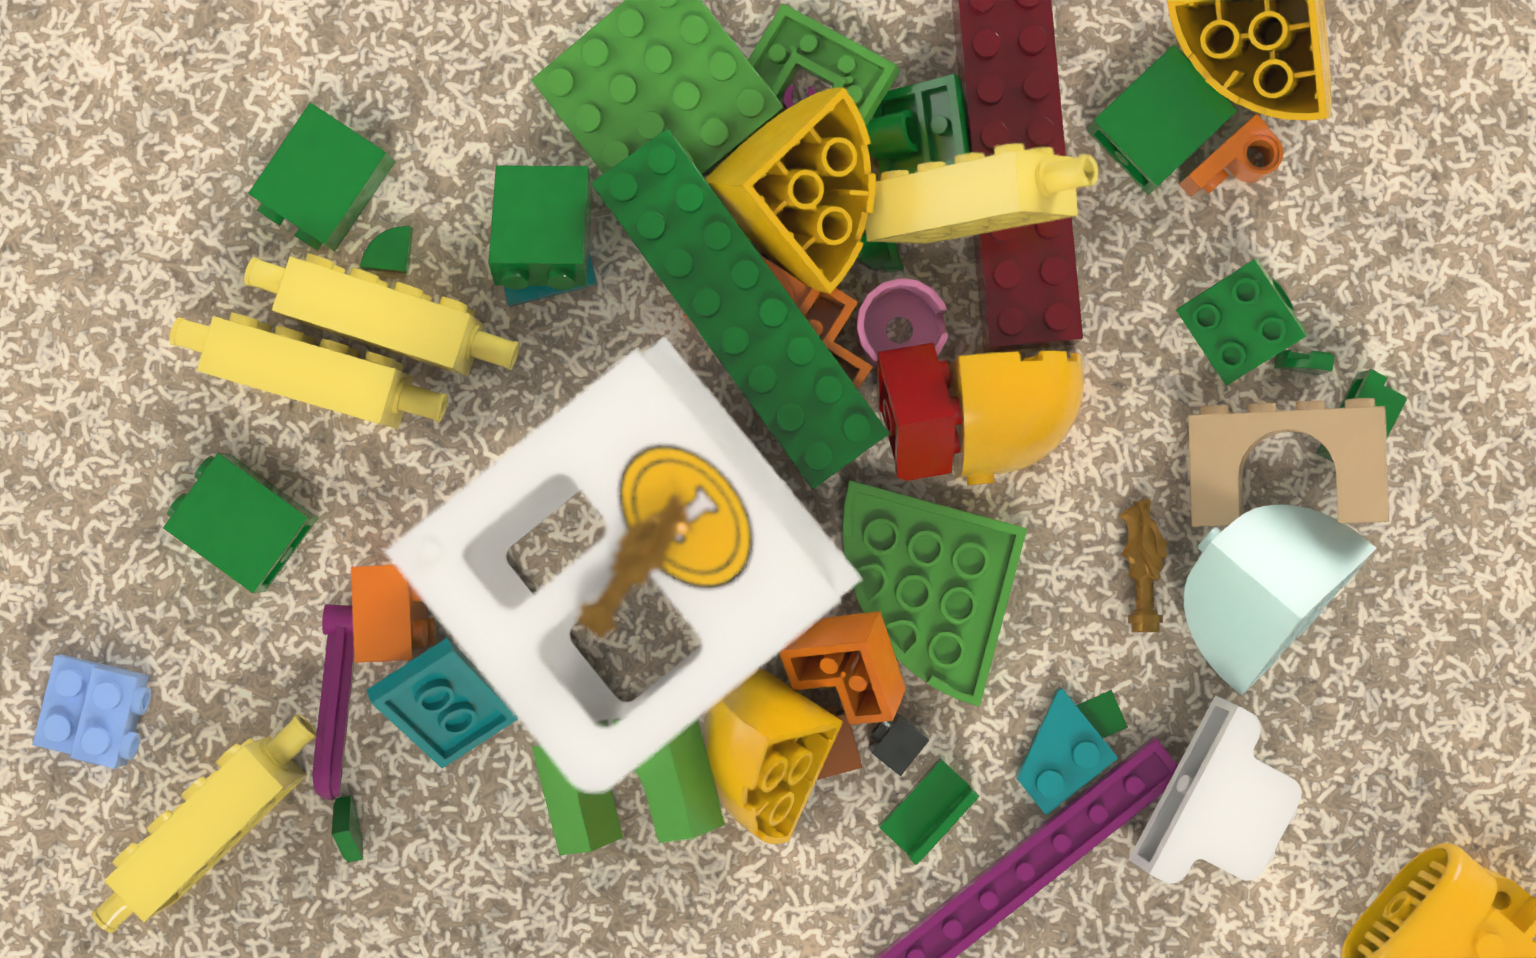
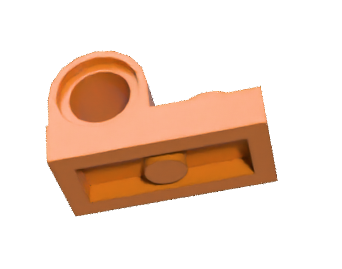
[1179,113,1284,197]

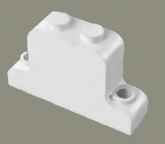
[1128,695,1302,883]

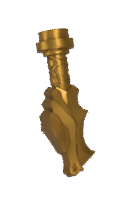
[576,494,693,639]
[1118,498,1167,632]

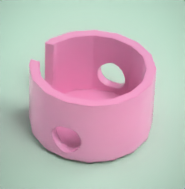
[854,278,948,368]

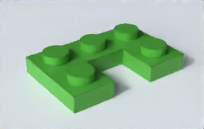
[748,3,900,126]

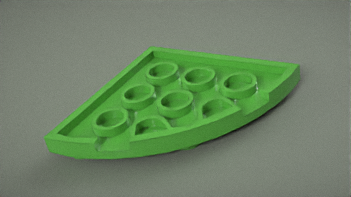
[842,480,1027,707]

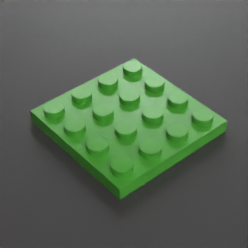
[531,0,786,177]

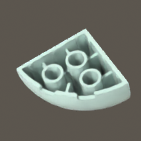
[1184,505,1376,696]

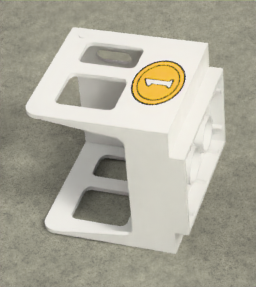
[385,336,862,792]

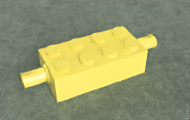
[864,144,1098,244]
[244,253,520,377]
[170,312,448,429]
[92,714,317,933]

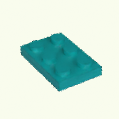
[366,637,519,768]

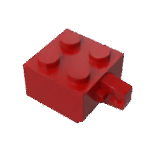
[877,343,962,481]

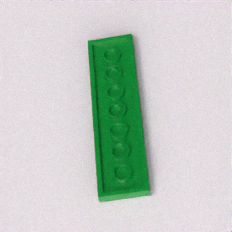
[591,128,890,490]

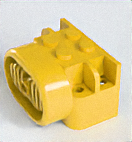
[1340,843,1536,958]

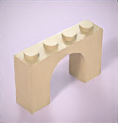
[1188,398,1390,527]

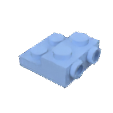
[32,654,151,769]

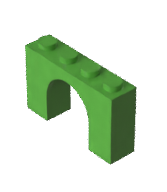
[532,716,725,856]

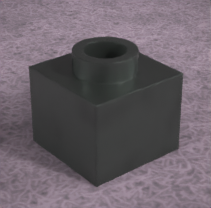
[869,712,930,776]

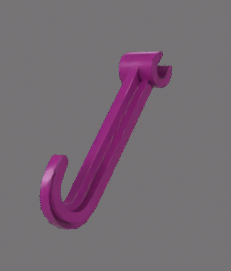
[312,604,354,800]

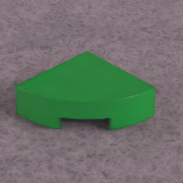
[360,226,413,274]
[856,233,904,273]
[1274,350,1335,375]
[332,795,363,863]

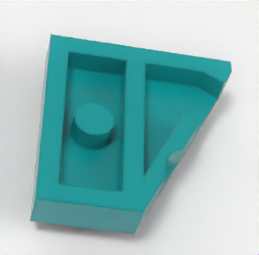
[1015,687,1118,815]

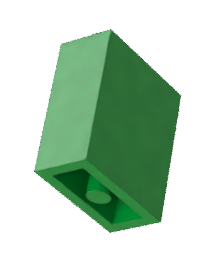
[1086,44,1238,195]
[248,102,396,252]
[488,165,592,290]
[163,453,319,593]

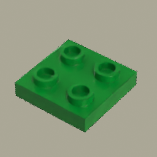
[866,74,971,176]
[1176,257,1308,386]

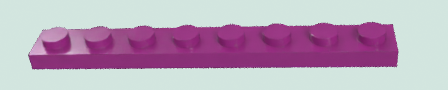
[874,737,1178,958]

